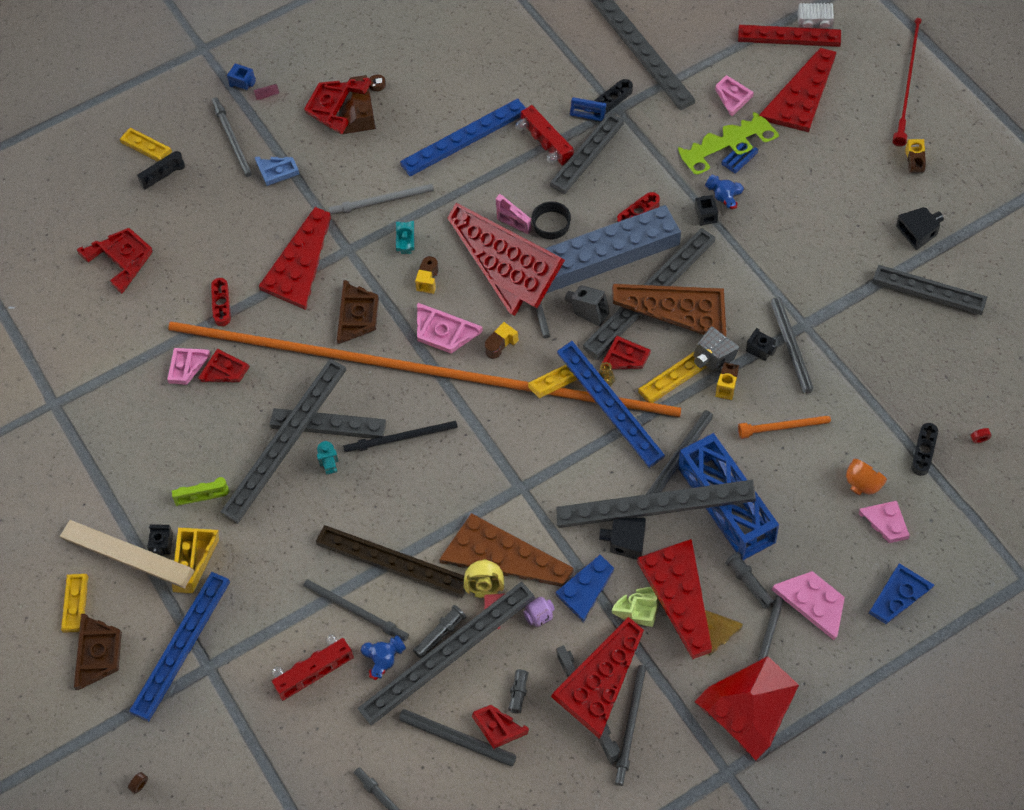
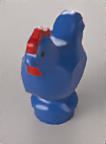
[705,174,744,210]
[361,635,406,680]

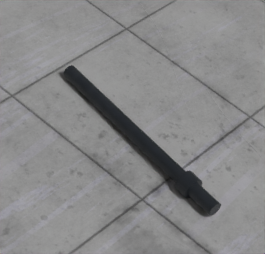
[343,421,458,453]

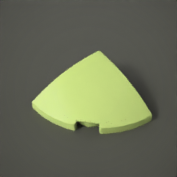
[612,587,659,627]

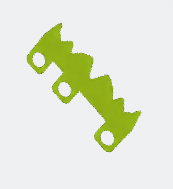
[678,112,779,175]

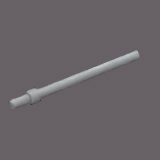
[328,184,434,214]

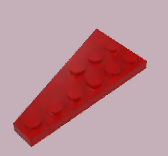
[259,207,331,310]

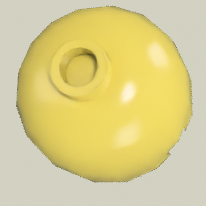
[464,560,504,598]

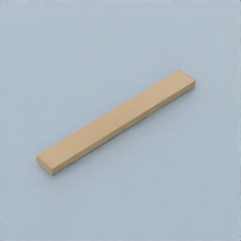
[60,520,194,588]

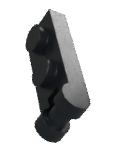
[137,151,185,190]

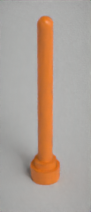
[738,416,831,439]

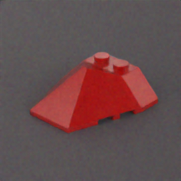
[694,656,799,761]

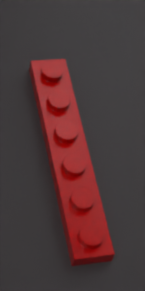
[738,25,841,47]

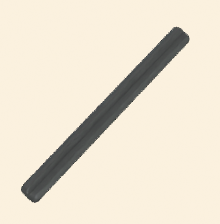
[771,297,813,394]
[646,410,713,494]
[399,709,517,766]

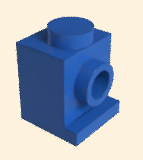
[227,63,256,90]

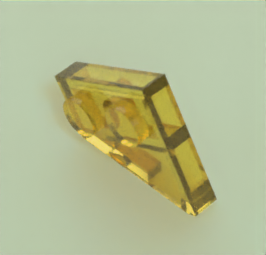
[705,610,743,656]

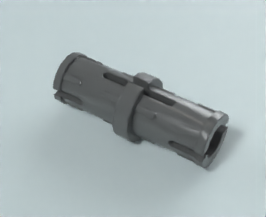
[508,669,529,714]

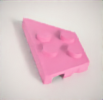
[417,303,483,354]
[771,571,845,640]

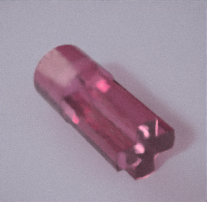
[253,84,279,100]

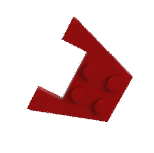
[304,78,371,134]
[77,228,153,294]

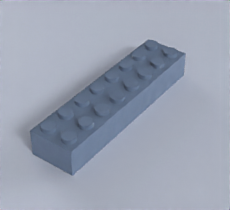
[545,205,681,294]

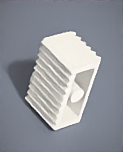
[797,3,834,29]

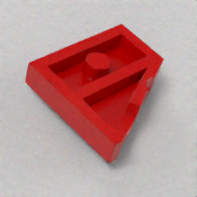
[601,336,651,370]
[198,348,250,382]
[472,705,529,749]

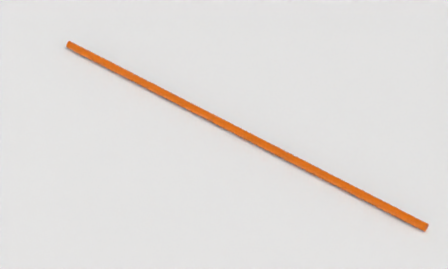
[169,321,681,417]

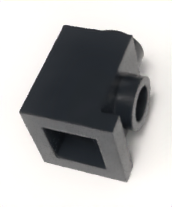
[695,195,718,226]
[746,328,777,361]
[148,524,173,556]

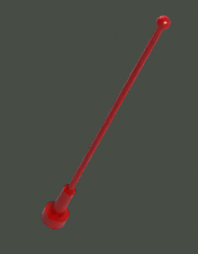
[892,18,922,146]

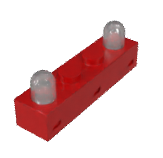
[515,105,574,166]
[271,634,354,701]

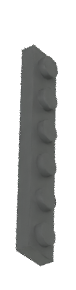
[550,113,624,194]
[872,265,988,315]
[270,408,386,439]
[556,645,620,765]

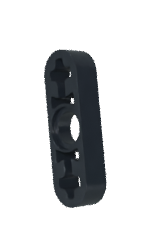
[594,79,633,115]
[911,423,938,476]

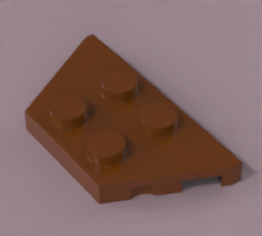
[337,280,379,344]
[74,614,122,690]

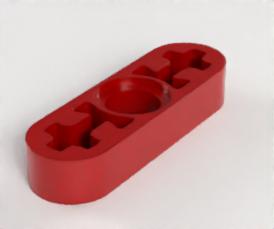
[617,192,660,222]
[211,278,231,326]

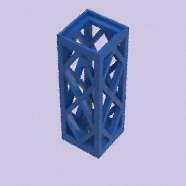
[678,433,779,560]

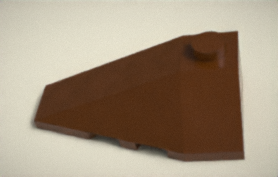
[340,75,376,134]

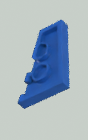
[556,555,614,623]
[868,563,935,624]

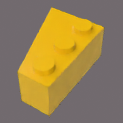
[172,527,219,593]

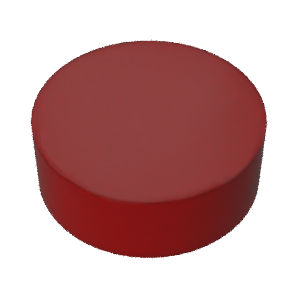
[970,428,992,443]

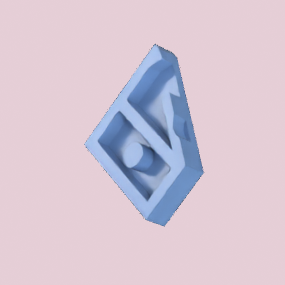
[254,157,299,186]

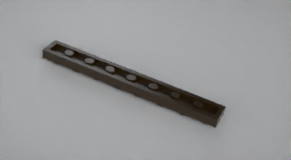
[316,525,466,598]

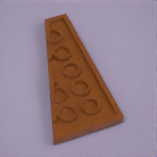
[612,284,727,337]
[439,513,574,587]

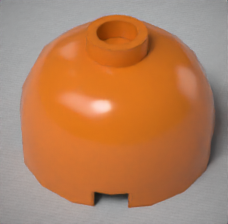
[846,459,887,495]

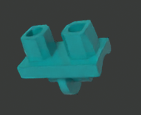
[396,221,415,254]
[317,441,339,475]

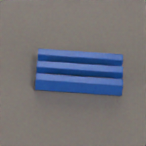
[570,97,607,121]
[722,143,758,174]

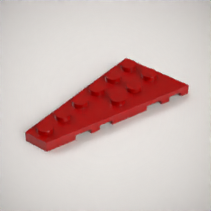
[759,48,837,132]
[637,539,712,659]
[551,617,644,739]

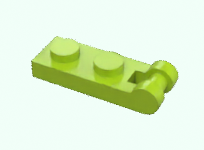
[171,477,229,506]

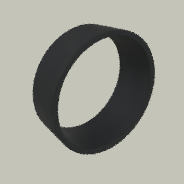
[531,201,571,239]

